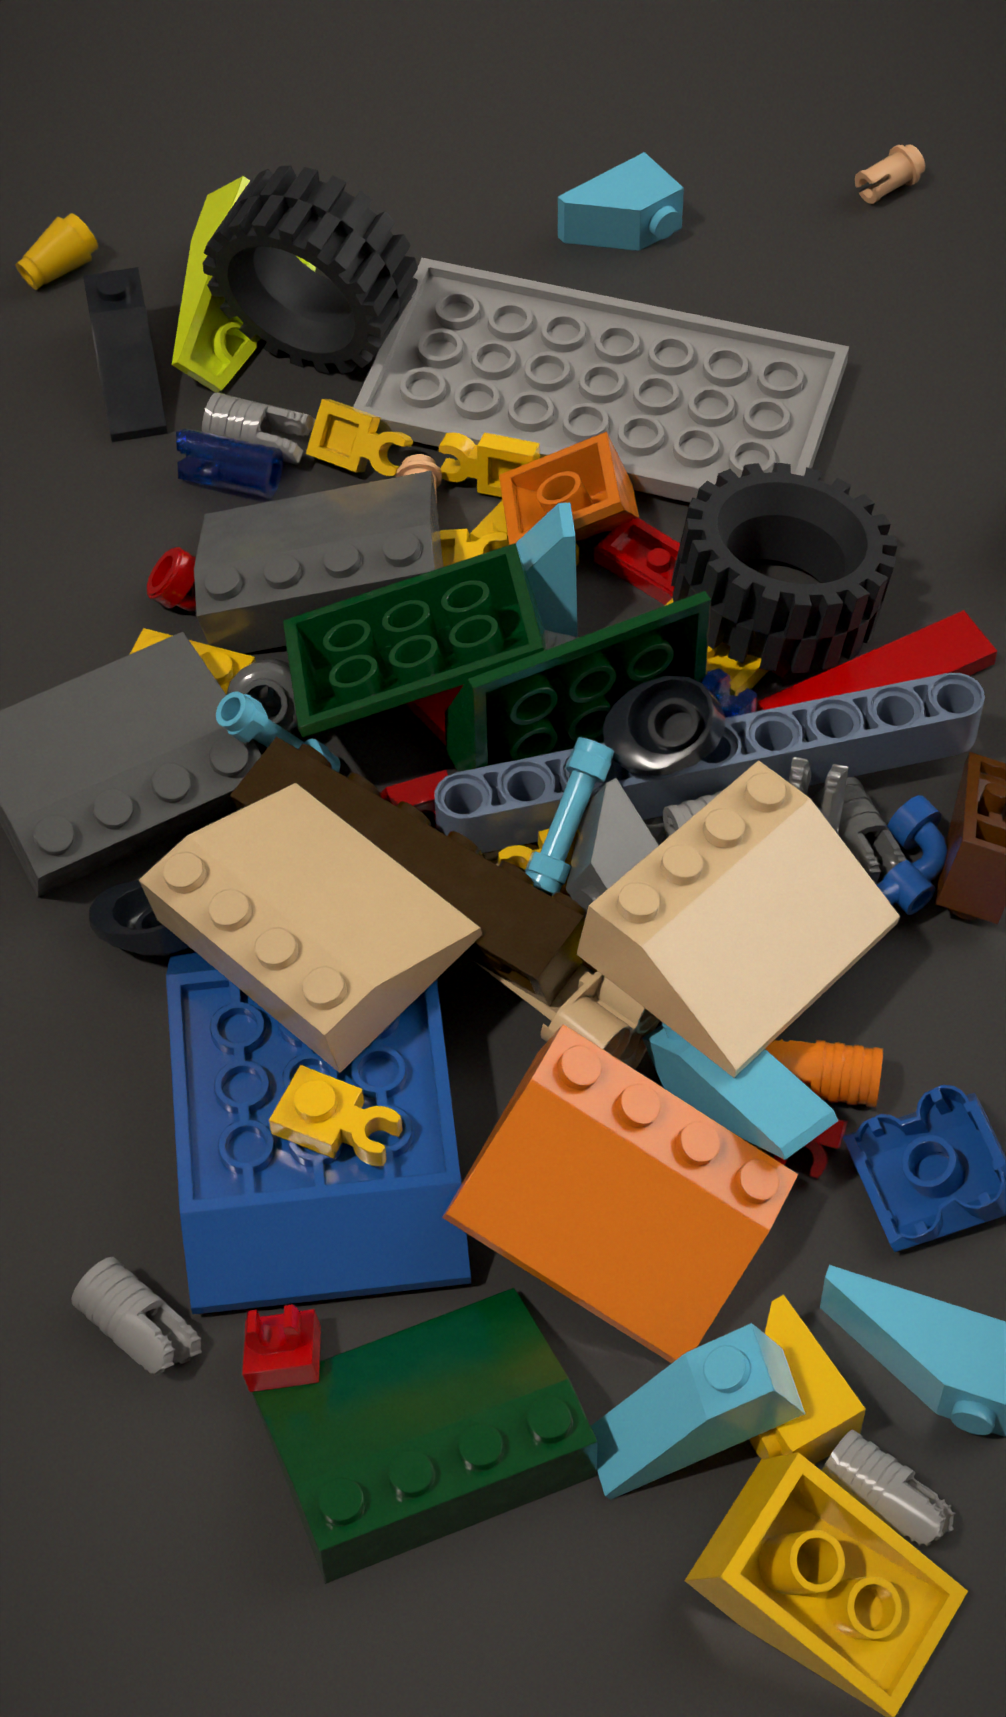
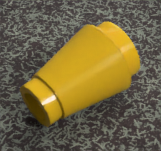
[16,213,98,290]

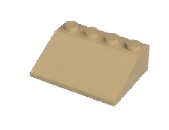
[577,760,900,1078]
[139,783,482,1073]

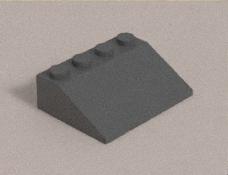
[194,471,444,654]
[0,632,261,897]

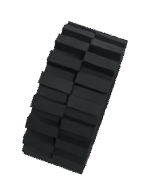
[202,165,418,373]
[671,463,898,673]

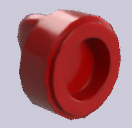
[147,547,196,611]

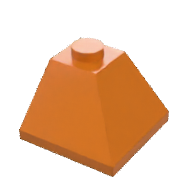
[499,431,639,545]

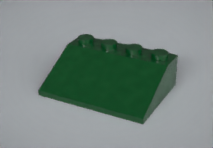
[283,543,546,737]
[444,591,711,772]
[252,1288,598,1584]

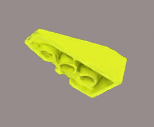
[172,176,316,393]

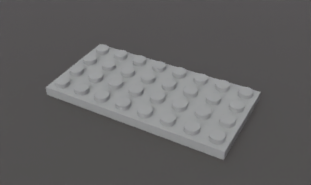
[353,258,849,502]

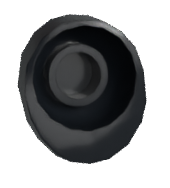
[603,676,725,776]
[89,880,190,956]

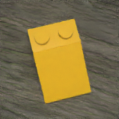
[684,1452,968,1717]

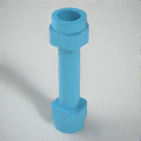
[216,692,340,773]
[525,737,614,896]

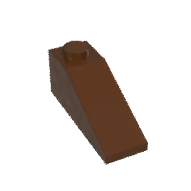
[936,752,1006,924]

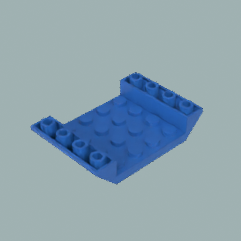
[166,952,471,1315]

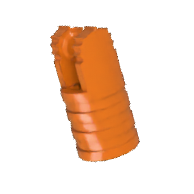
[765,1039,883,1108]

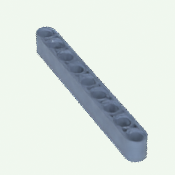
[435,673,985,853]

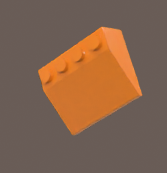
[442,1024,798,1364]

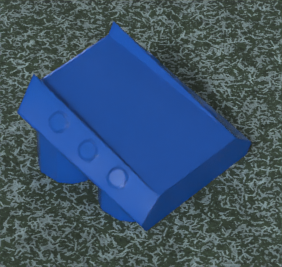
[843,1085,1006,1252]

